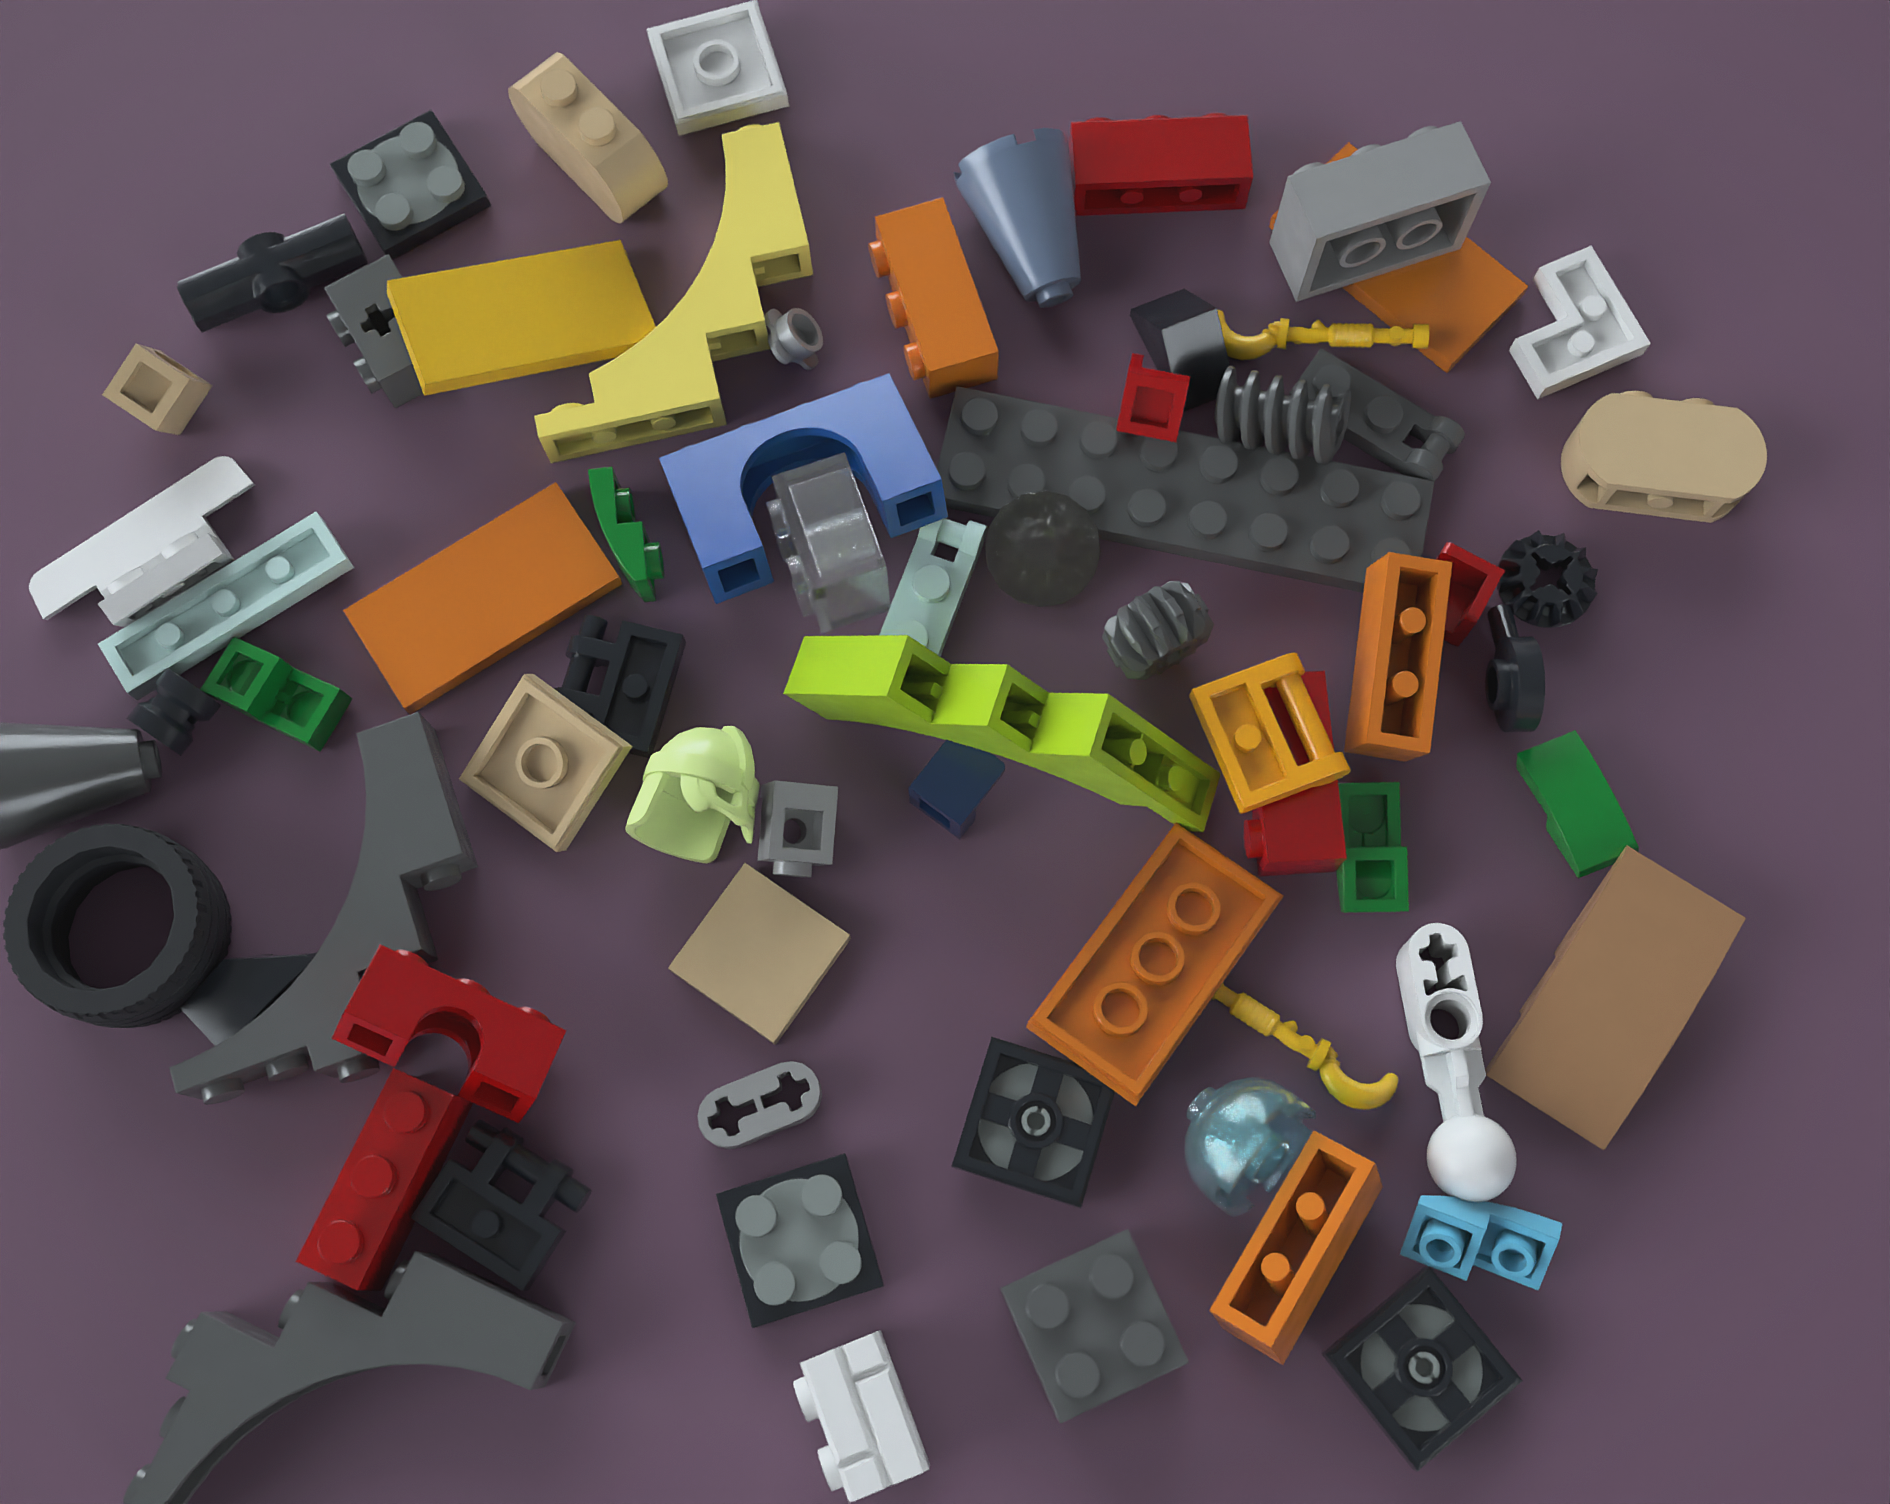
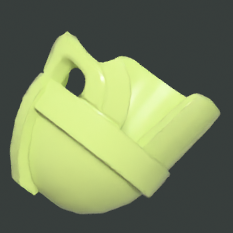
[625,726,760,864]

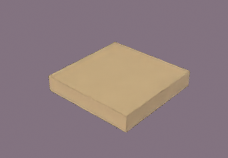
[459,674,632,852]
[668,863,851,1045]

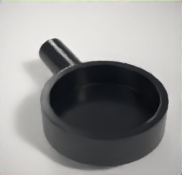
[1485,605,1545,732]

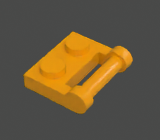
[1189,652,1351,814]

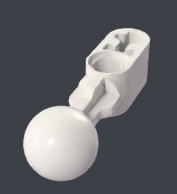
[1396,923,1517,1202]

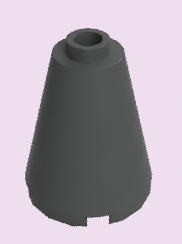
[0,722,162,849]

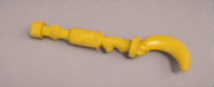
[1217,310,1429,360]
[1212,983,1399,1110]

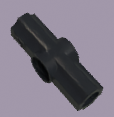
[177,213,368,333]

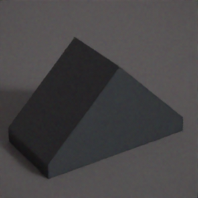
[1130,288,1230,412]

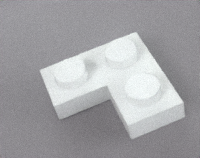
[1509,246,1651,400]

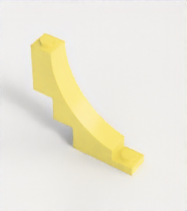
[534,122,813,463]

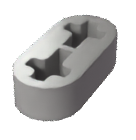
[697,1061,822,1150]

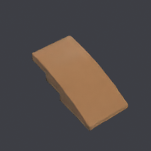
[1485,845,1746,1150]

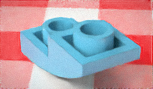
[1400,1195,1563,1290]

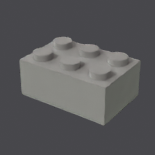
[1269,121,1491,302]

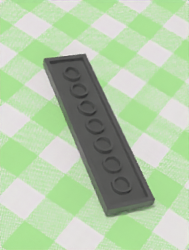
[937,386,1435,593]

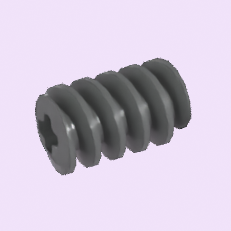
[1215,366,1351,465]

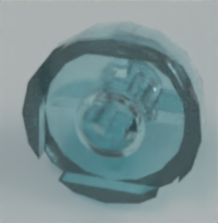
[1184,1076,1316,1217]

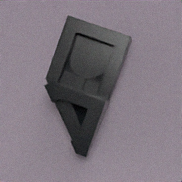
[180,953,316,1045]

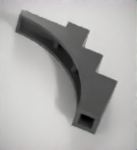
[169,712,478,1105]
[123,1252,576,1504]

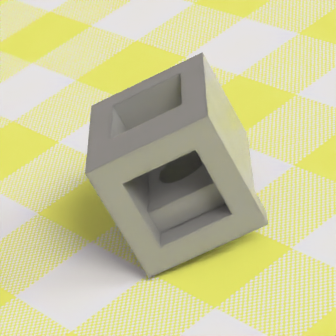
[757,780,838,877]

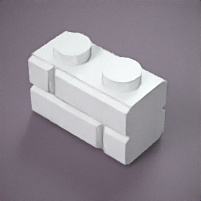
[793,1330,930,1503]

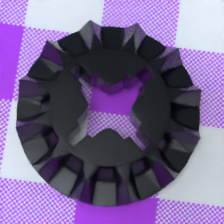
[1497,530,1598,628]

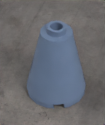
[954,128,1081,308]

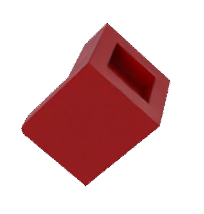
[1116,353,1190,442]
[1436,542,1505,647]

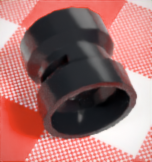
[127,668,221,756]

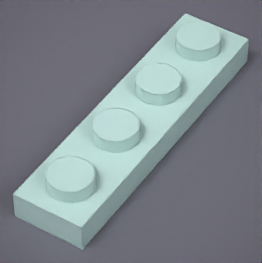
[98,511,354,700]

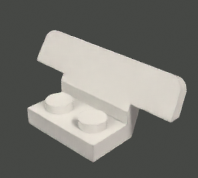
[29,456,255,627]

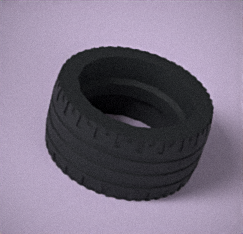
[3,823,232,1028]

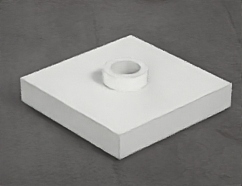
[647,0,789,136]

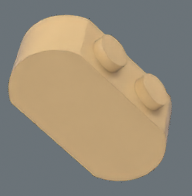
[508,52,668,223]
[1561,391,1767,523]

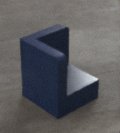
[909,740,1005,840]

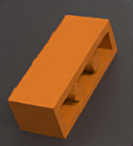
[868,197,999,399]
[1344,552,1452,762]
[1209,1130,1383,1365]

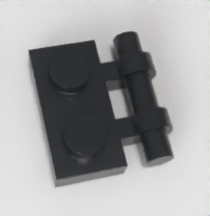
[554,615,686,758]
[410,1119,592,1291]

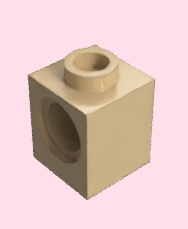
[102,343,213,435]

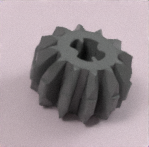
[1102,581,1214,680]

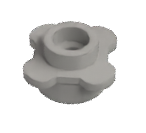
[764,308,823,370]

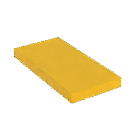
[387,240,656,396]

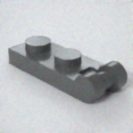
[1289,348,1465,481]

